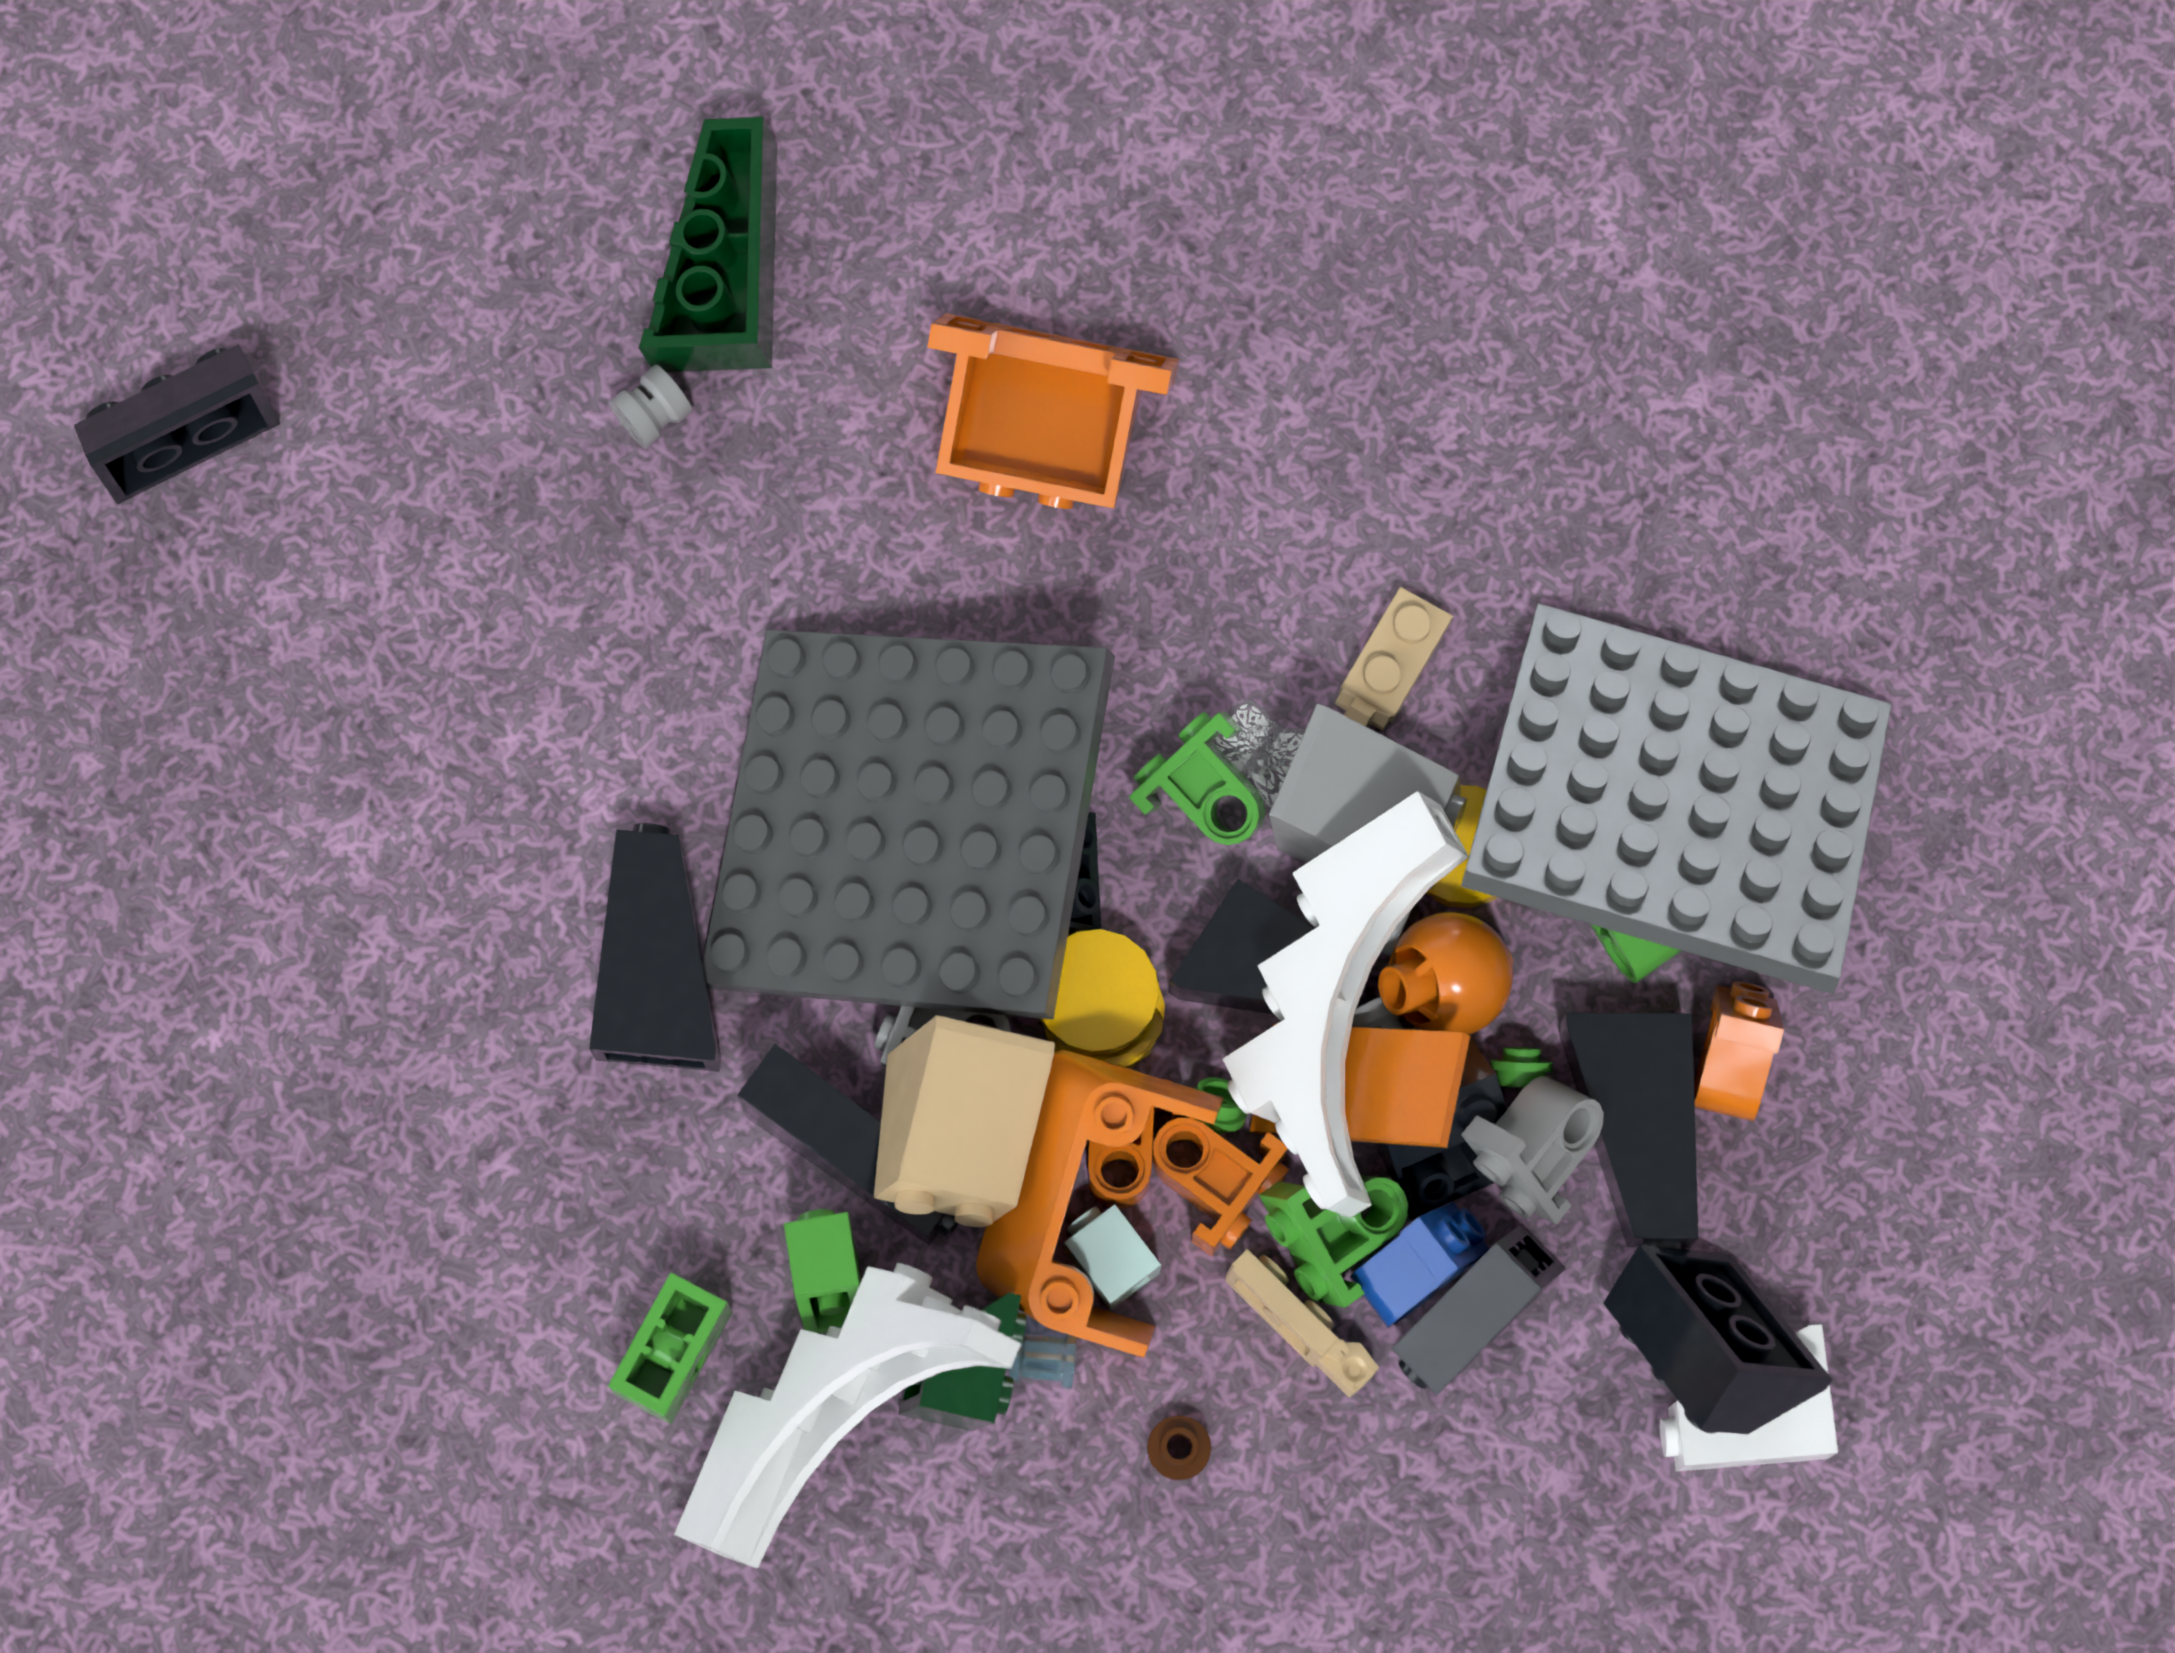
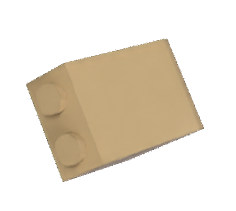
[874,1015,1055,1227]

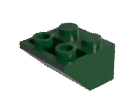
[898,1293,1027,1431]

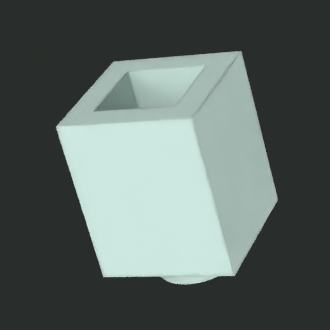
[1064,1204,1161,1311]

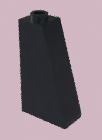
[589,823,721,1072]
[1559,1012,1699,1249]
[737,1044,959,1246]

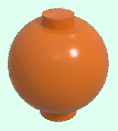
[1378,912,1513,1035]

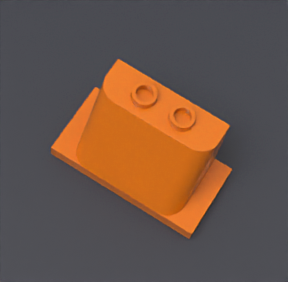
[927,313,1180,509]

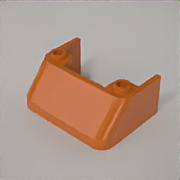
[976,1050,1224,1358]

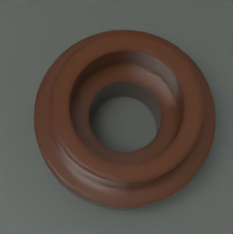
[1147,1416,1211,1481]

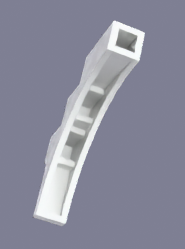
[1223,791,1469,1218]
[674,1263,1021,1569]

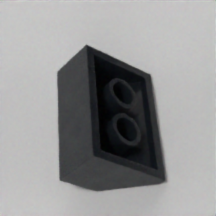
[74,344,280,505]
[1603,1244,1833,1434]

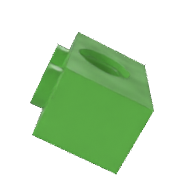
[784,1209,862,1334]

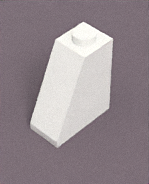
[1660,1324,1838,1472]

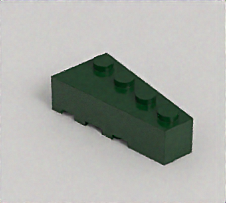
[639,116,777,372]

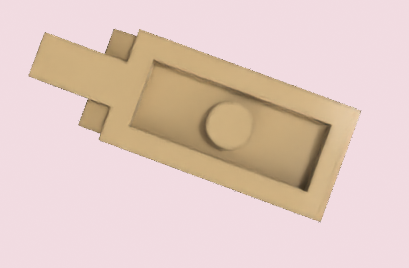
[1335,587,1453,731]
[1225,1249,1379,1398]

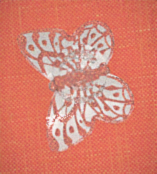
[1212,699,1305,809]

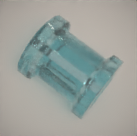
[1009,1331,1077,1390]

